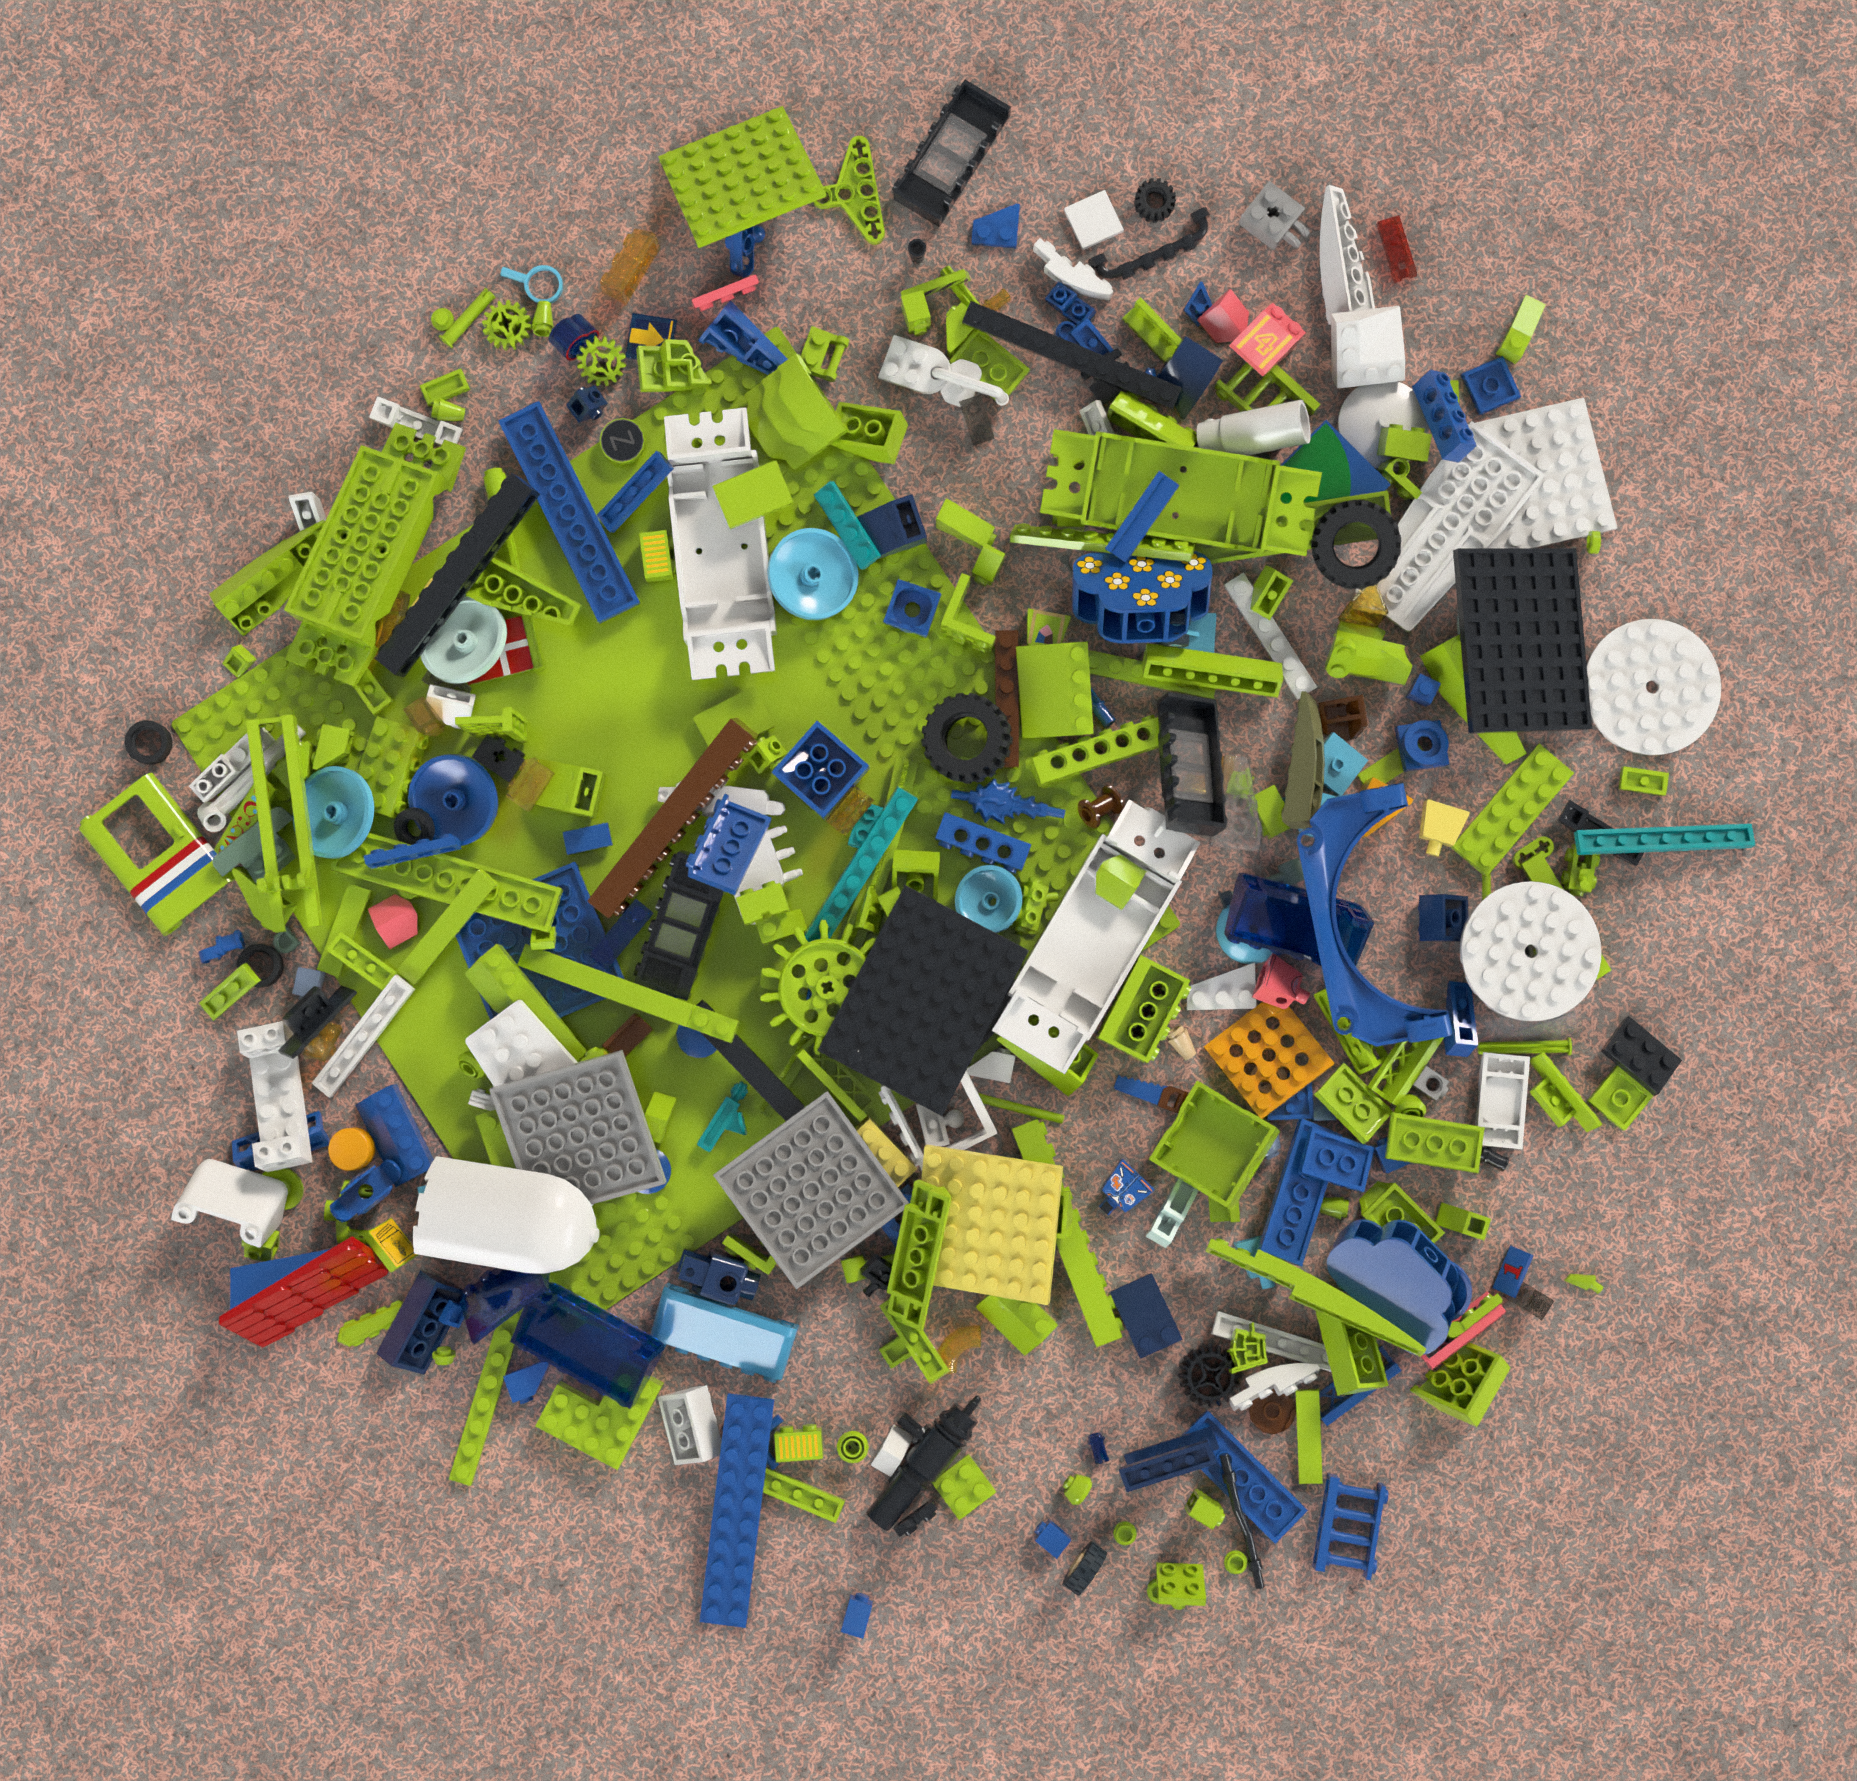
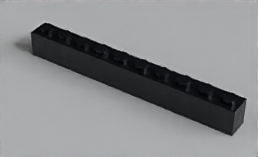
[375,473,540,677]

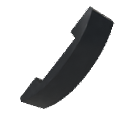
[1558,800,1644,866]

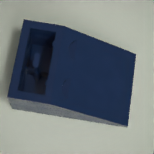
[857,494,927,559]

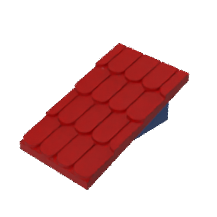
[219,1236,389,1348]

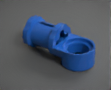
[198,929,246,964]

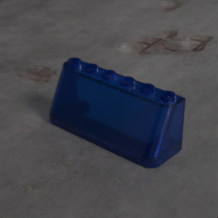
[1224,873,1374,966]
[510,1282,665,1409]

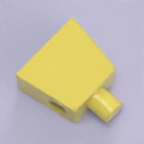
[1419,799,1470,857]

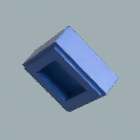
[439,1300,470,1328]

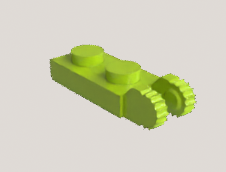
[1447,1293,1503,1339]

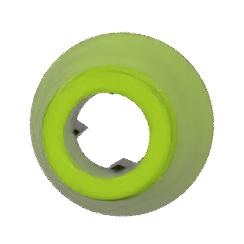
[531,301,554,337]
[431,398,465,422]
[1319,1197,1349,1220]

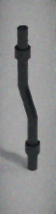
[1219,1453,1265,1589]

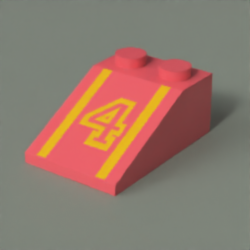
[1229,303,1306,376]

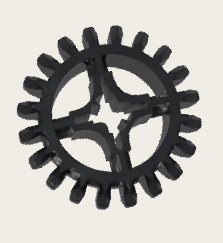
[1178,1343,1242,1408]

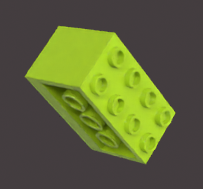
[1095,955,1191,1063]

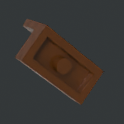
[602,1013,654,1058]

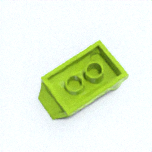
[1325,630,1412,685]
[1359,1181,1445,1243]

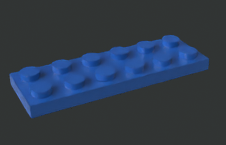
[1257,1119,1343,1267]
[1182,1410,1308,1544]

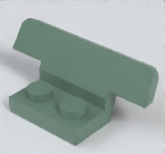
[213,806,296,884]

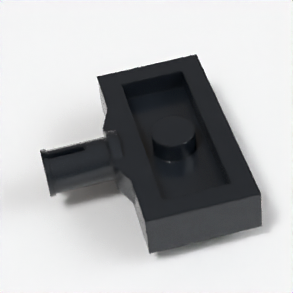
[860,1254,893,1297]
[894,1498,938,1537]

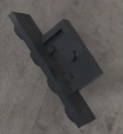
[278,985,357,1059]

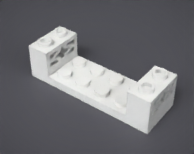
[237,1021,312,1172]

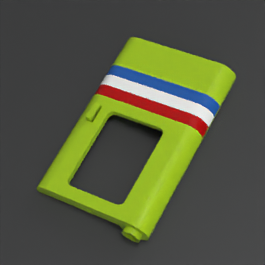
[79,773,235,936]

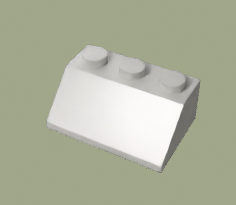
[658,1385,722,1465]

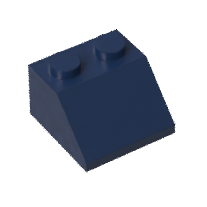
[1418,894,1468,942]

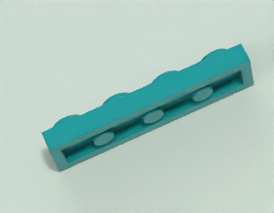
[814,481,881,569]

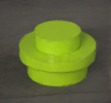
[431,308,454,331]
[432,1346,456,1365]
[1113,1521,1137,1545]
[1224,1550,1247,1574]

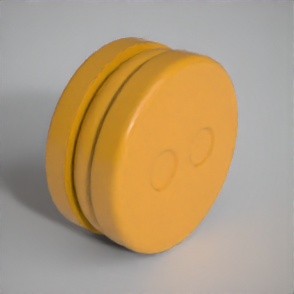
[328,1127,375,1171]

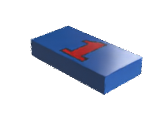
[1492,1245,1534,1298]

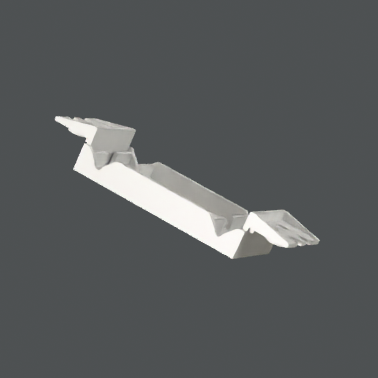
[664,408,777,680]

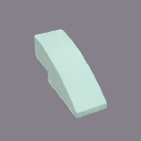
[1146,1178,1199,1248]

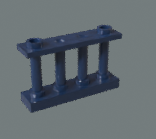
[1119,1426,1220,1492]

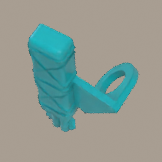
[697,1081,748,1152]

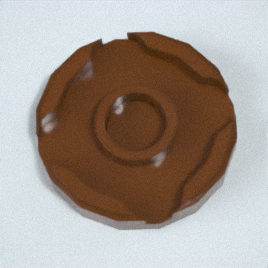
[1249,1388,1296,1435]

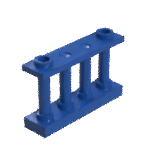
[1312,1473,1389,1580]

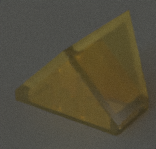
[1338,584,1389,628]

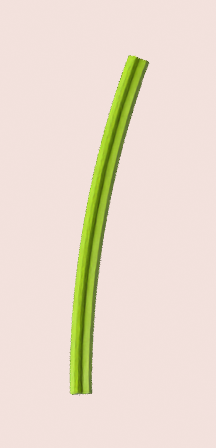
[750,758,919,1119]

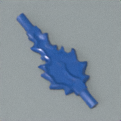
[951,778,1065,824]

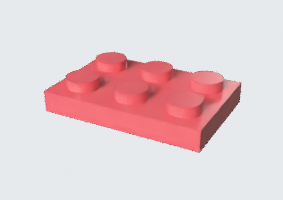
[691,274,759,312]

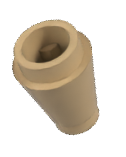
[1167,1025,1196,1060]

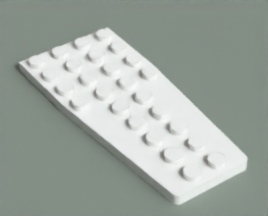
[1355,421,1546,632]
[465,1000,594,1206]

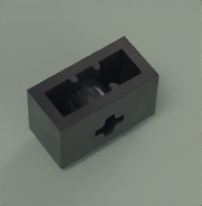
[472,734,529,785]

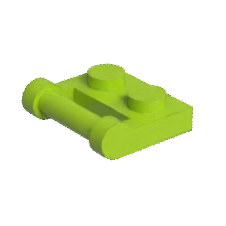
[800,326,850,382]

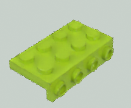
[357,716,429,819]

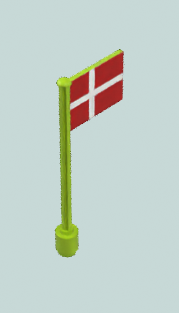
[467,468,545,686]

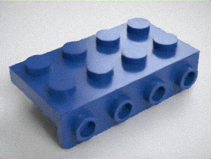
[686,794,771,895]

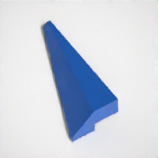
[698,300,788,375]

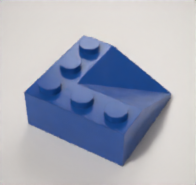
[771,721,870,820]

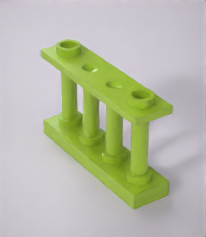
[1214,362,1321,416]

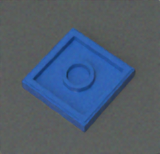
[1461,356,1521,416]

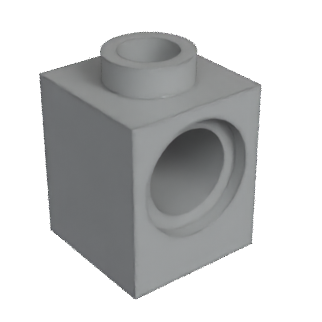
[1412,1066,1449,1101]

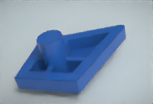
[1183,281,1212,327]

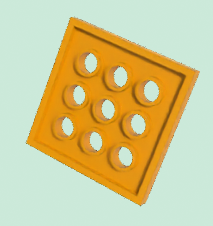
[1204,1002,1335,1119]

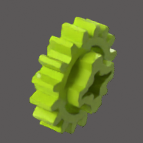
[482,300,532,351]
[576,335,626,386]

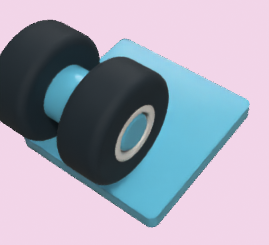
[1161,612,1216,653]

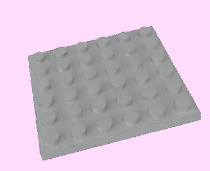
[489,1050,667,1204]
[713,1091,909,1290]

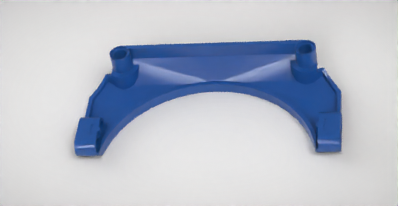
[1297,783,1453,1047]

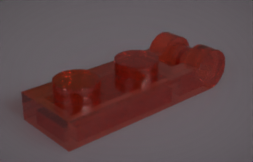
[1376,215,1417,283]

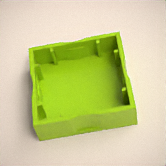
[1149,1080,1280,1211]

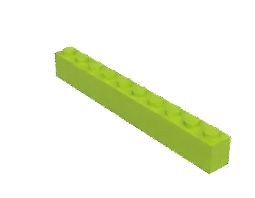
[1011,1118,1124,1347]

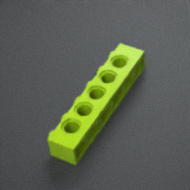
[1030,714,1159,787]

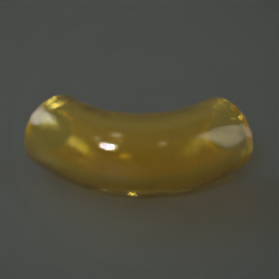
[937,1325,981,1374]

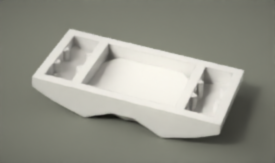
[1475,1052,1530,1149]

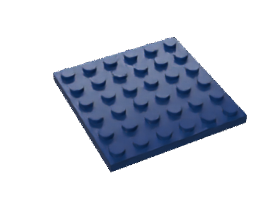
[456,862,625,1020]

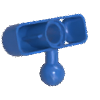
[725,225,765,278]

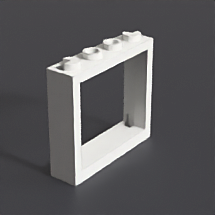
[878,1070,997,1170]

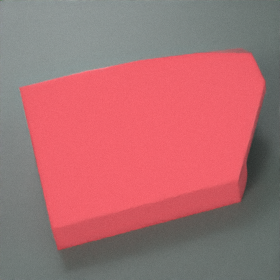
[1197,289,1249,343]
[368,894,418,949]

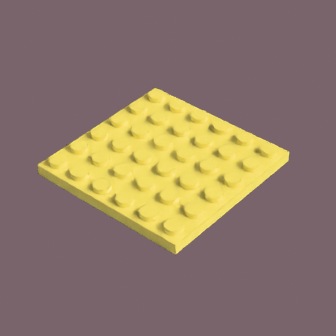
[921,1145,1063,1305]

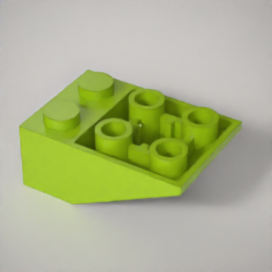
[529,759,607,819]

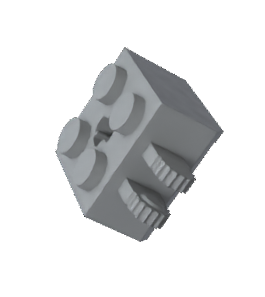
[1238,181,1310,250]

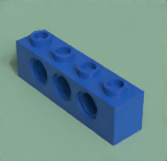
[1412,370,1477,463]
[935,812,1032,874]

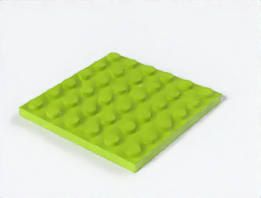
[658,106,827,248]

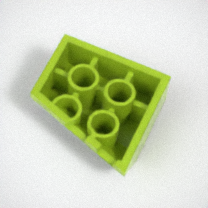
[1410,1342,1510,1427]

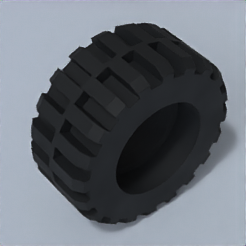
[1311,500,1402,589]
[921,693,1013,784]

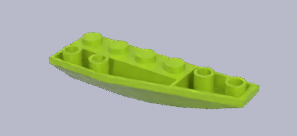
[209,519,325,636]

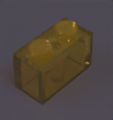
[403,697,446,737]

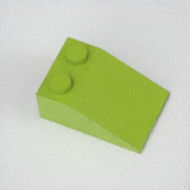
[830,402,908,464]

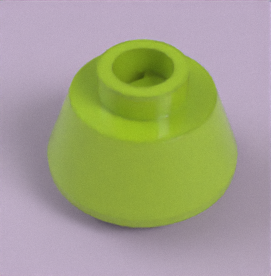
[458,1050,485,1079]
[1394,1094,1426,1117]
[837,1431,869,1463]
[1062,1474,1092,1505]

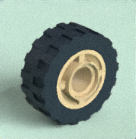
[1062,1541,1107,1596]

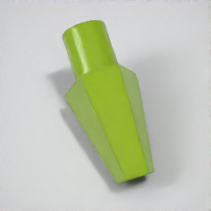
[1564,1274,1603,1294]

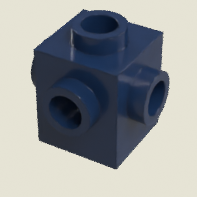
[566,386,608,423]

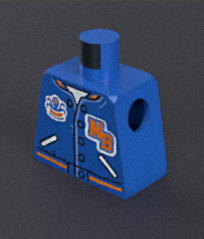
[1099,1158,1155,1216]

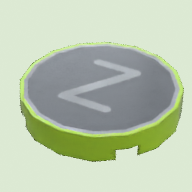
[600,418,646,465]

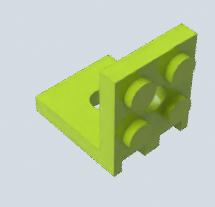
[940,573,996,653]
[722,1232,777,1275]

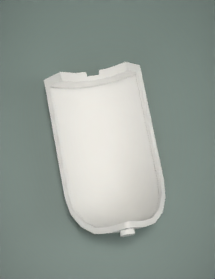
[413,1156,599,1274]

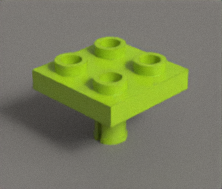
[1156,1562,1206,1610]

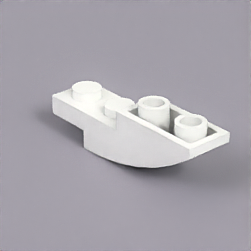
[1033,238,1113,301]
[189,728,275,803]
[1229,1363,1320,1411]

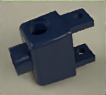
[676,1248,761,1305]

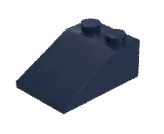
[1110,1273,1183,1359]

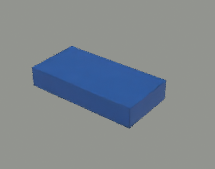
[562,823,613,855]

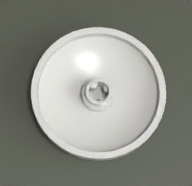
[1337,381,1429,470]

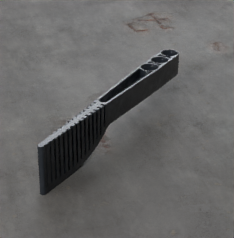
[697,999,806,1121]

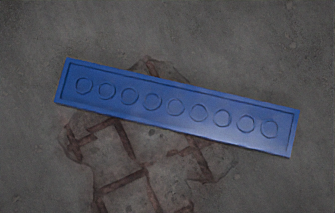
[498,401,641,624]
[700,1393,775,1628]

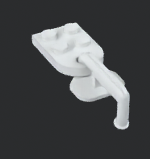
[878,335,1009,407]

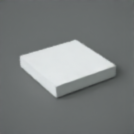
[1064,190,1124,250]

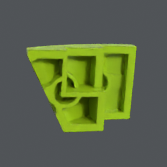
[636,339,712,392]

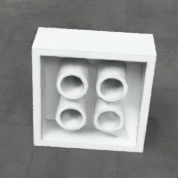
[1331,306,1405,389]

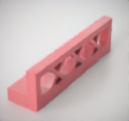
[1420,1292,1506,1370]

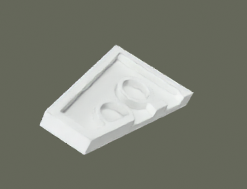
[1186,963,1256,1010]

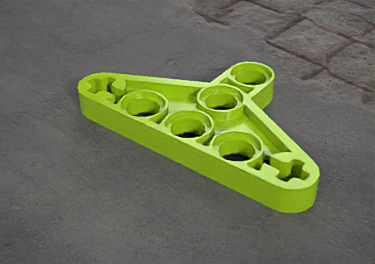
[813,136,885,245]

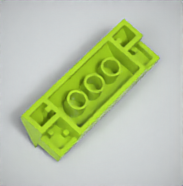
[887,1180,952,1331]

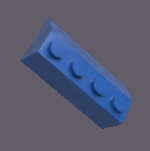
[355,1084,434,1188]

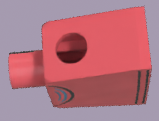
[1252,953,1310,1009]

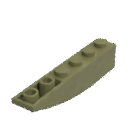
[1282,691,1325,829]

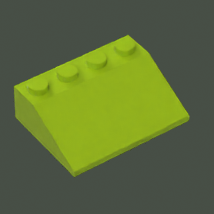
[1016,641,1094,738]

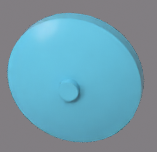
[767,528,858,620]
[293,766,374,859]

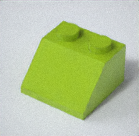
[892,850,940,901]

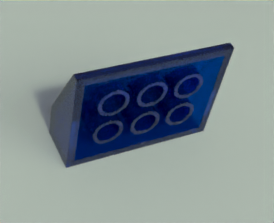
[460,1268,550,1345]

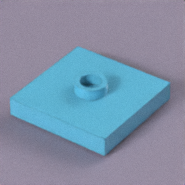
[1324,732,1368,796]

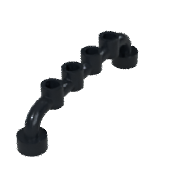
[1088,207,1210,280]

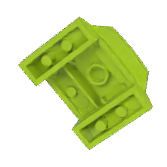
[744,354,849,470]

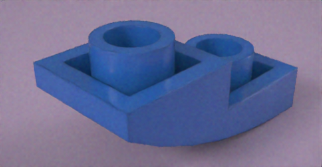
[1045,282,1096,325]

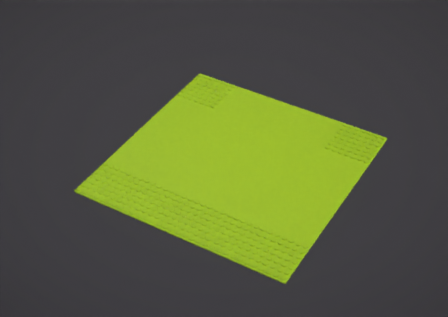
[172,327,1180,1333]

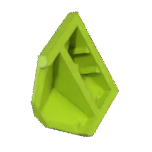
[1095,855,1147,911]
[853,886,884,934]

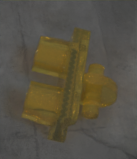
[302,1022,343,1062]

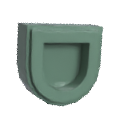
[273,926,301,953]

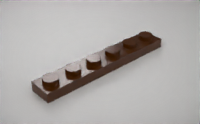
[995,630,1019,768]

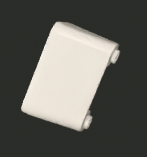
[171,1159,288,1247]

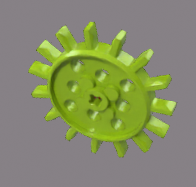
[760,920,876,1055]

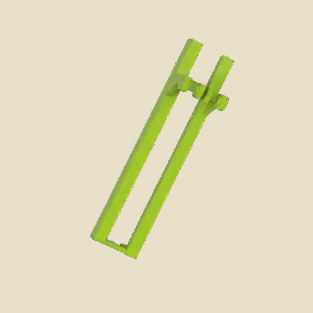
[246,714,323,933]

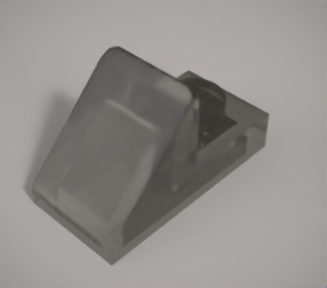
[1503,1282,1554,1321]

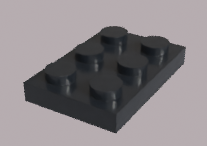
[1601,1016,1682,1096]

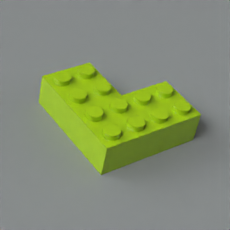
[535,1361,664,1470]

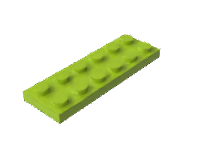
[1451,743,1574,877]

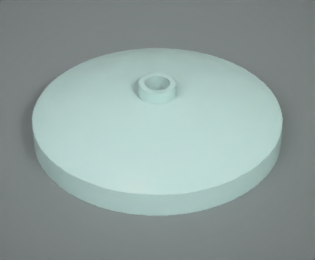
[421,596,507,684]

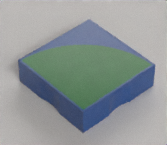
[1280,420,1391,504]

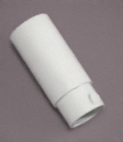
[1197,400,1311,456]

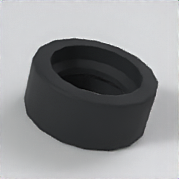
[124,720,173,765]
[236,944,284,988]

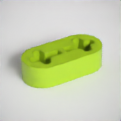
[1512,836,1554,870]

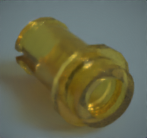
[982,288,1011,311]

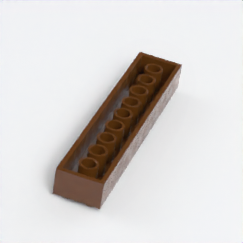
[587,718,759,919]

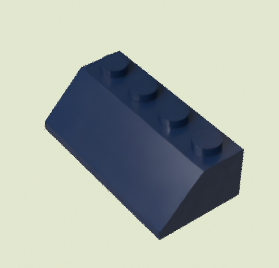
[376,1270,469,1375]

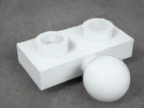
[916,1104,964,1147]

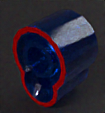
[549,314,599,361]

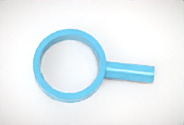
[500,265,563,303]

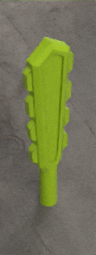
[337,1300,404,1347]

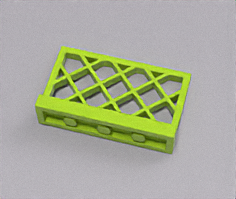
[455,707,528,743]

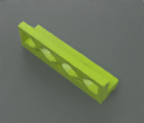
[1122,297,1182,363]
[1313,988,1388,1075]
[794,1035,878,1122]
[1367,1037,1444,1106]

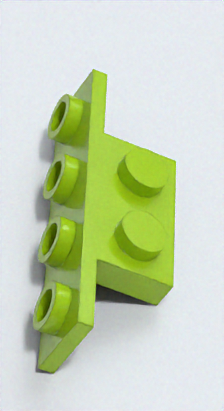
[1529,1052,1602,1132]

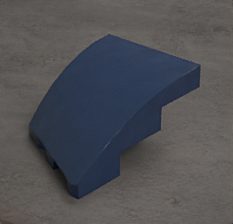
[1157,336,1223,419]

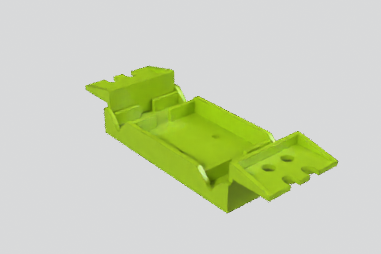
[284,422,466,687]
[1040,429,1322,556]

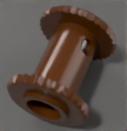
[1078,785,1124,829]

